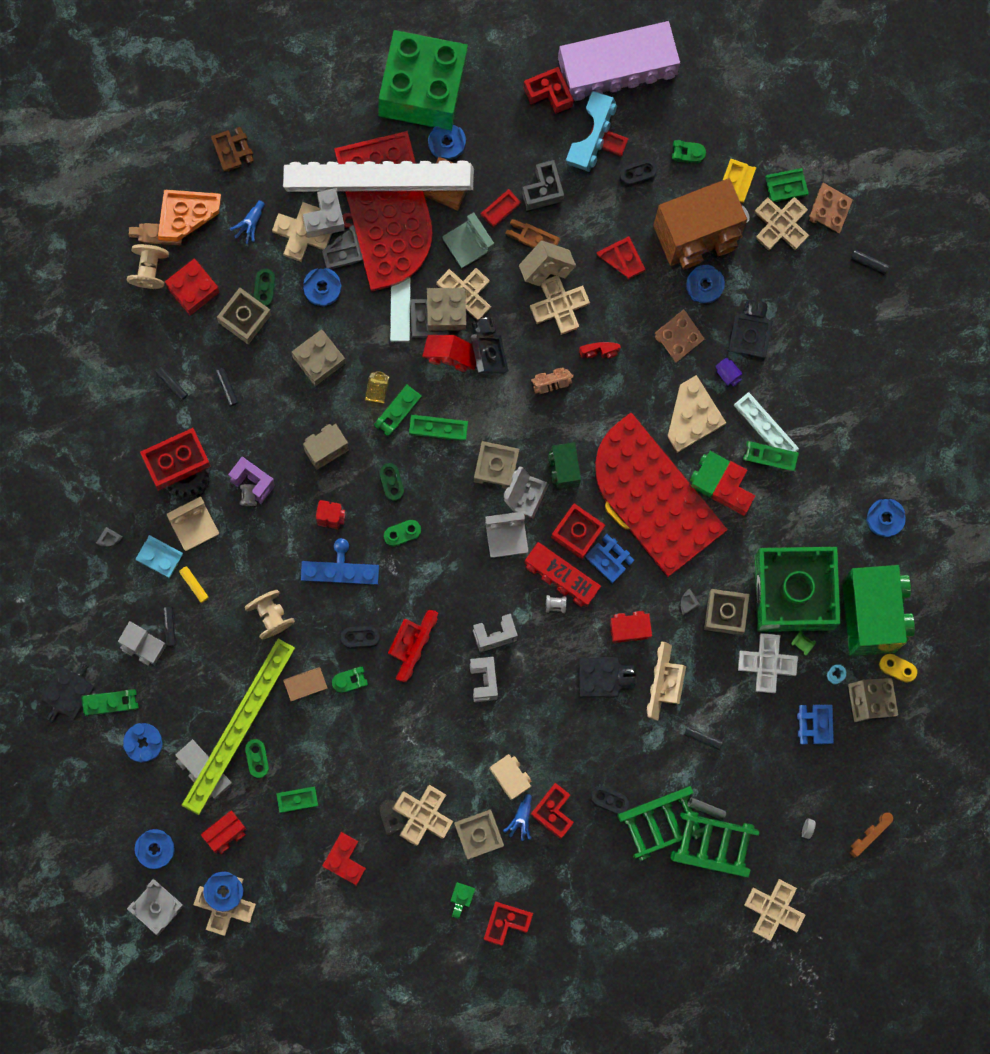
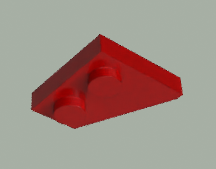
[597,236,646,279]

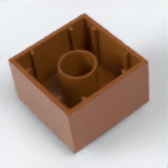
[653,178,747,269]

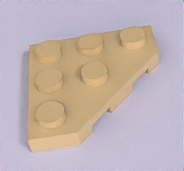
[667,375,726,453]

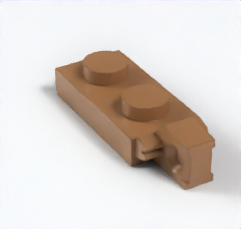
[129,223,182,245]

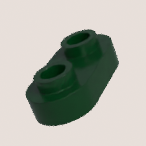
[254,269,275,307]
[380,463,404,501]

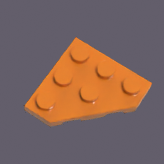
[158,190,221,242]

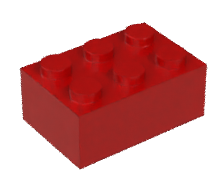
[140,428,211,491]

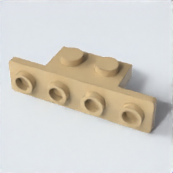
[647,642,686,721]

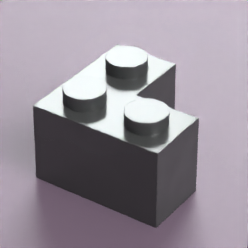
[522,160,564,211]

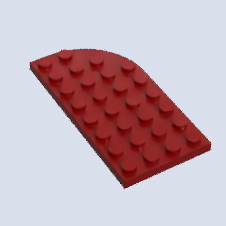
[334,131,432,292]

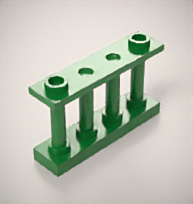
[617,786,705,861]
[670,811,759,877]

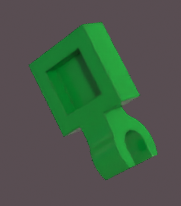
[450,882,475,919]

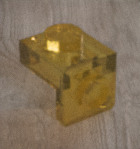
[365,372,390,403]

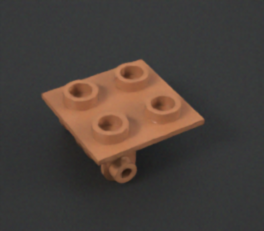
[809,183,853,233]
[655,309,704,362]
[531,368,573,394]

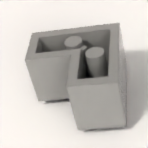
[303,188,344,238]
[118,621,166,666]

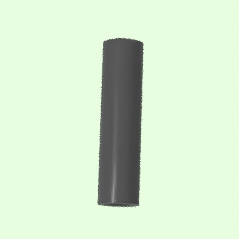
[688,797,726,820]

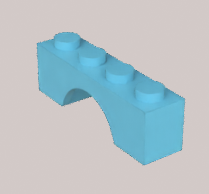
[566,91,617,172]

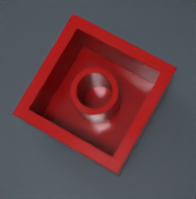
[165,258,220,315]
[551,503,605,560]

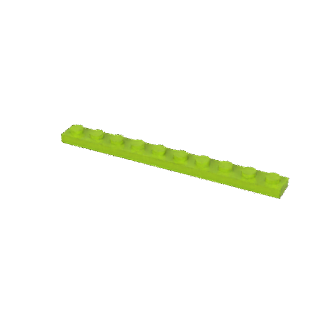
[182,638,295,815]

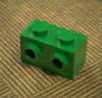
[690,451,730,498]

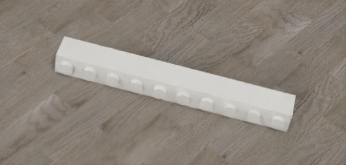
[283,161,474,192]

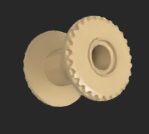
[127,244,169,289]
[245,590,295,639]

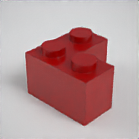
[523,67,573,114]
[422,335,476,372]
[711,461,755,516]
[530,783,574,839]
[484,901,533,946]

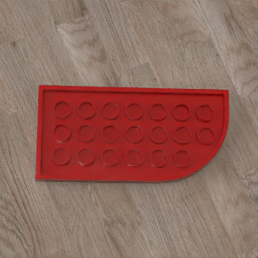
[595,413,728,577]

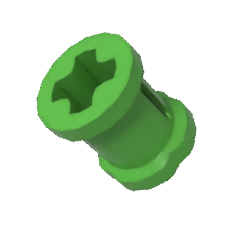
[791,631,816,655]

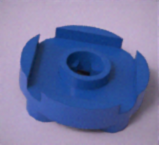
[428,125,466,160]
[686,265,725,303]
[303,268,341,307]
[866,499,905,538]
[123,723,163,763]
[135,829,175,869]
[203,872,243,912]

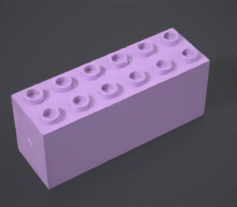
[558,21,680,101]

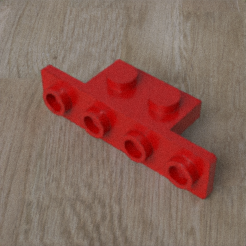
[388,610,438,682]

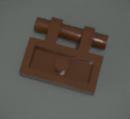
[211,127,254,172]

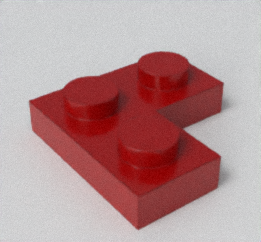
[322,832,366,885]

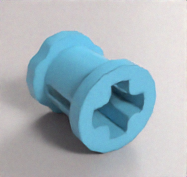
[827,665,847,684]

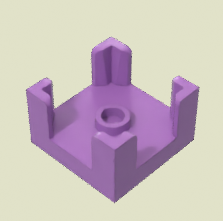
[228,457,275,504]

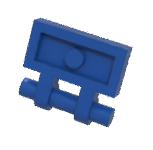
[585,534,635,584]
[797,705,834,745]

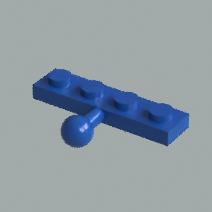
[301,538,379,585]

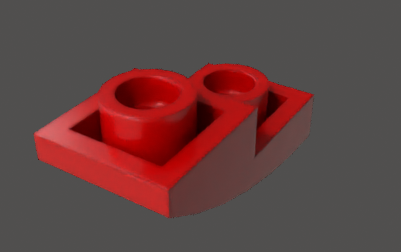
[579,342,621,359]

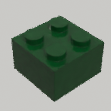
[548,442,581,490]

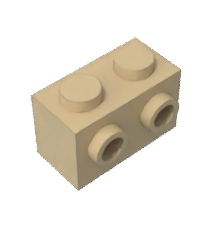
[489,754,532,801]

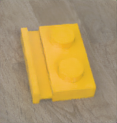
[723,159,756,203]

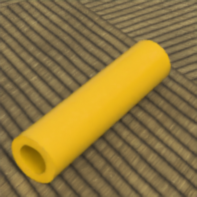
[179,566,209,603]

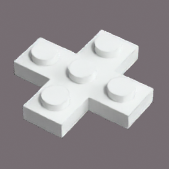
[738,633,798,693]

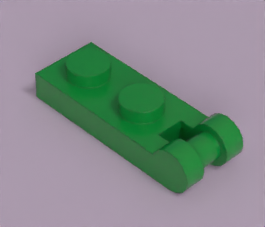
[374,385,422,437]
[743,441,799,471]
[81,689,139,716]

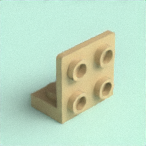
[167,497,219,551]

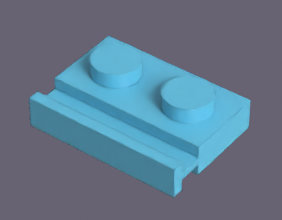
[136,535,183,578]

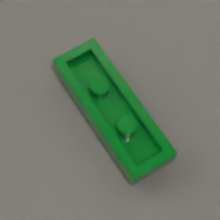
[409,415,468,441]

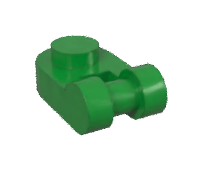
[672,140,706,163]
[332,667,368,693]

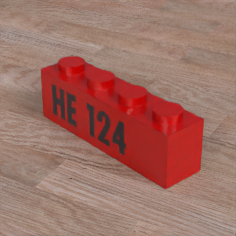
[524,542,601,607]

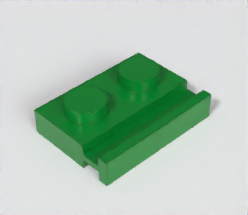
[765,168,809,203]

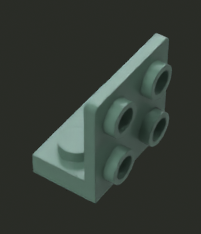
[442,212,494,268]

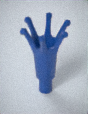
[230,201,265,244]
[503,794,532,841]

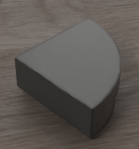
[96,527,123,547]
[680,589,700,616]

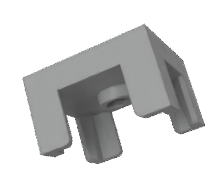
[473,614,518,652]
[470,657,498,702]
[127,879,184,936]

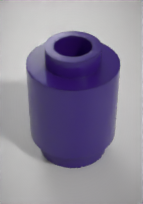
[716,358,743,387]

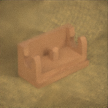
[283,667,327,701]

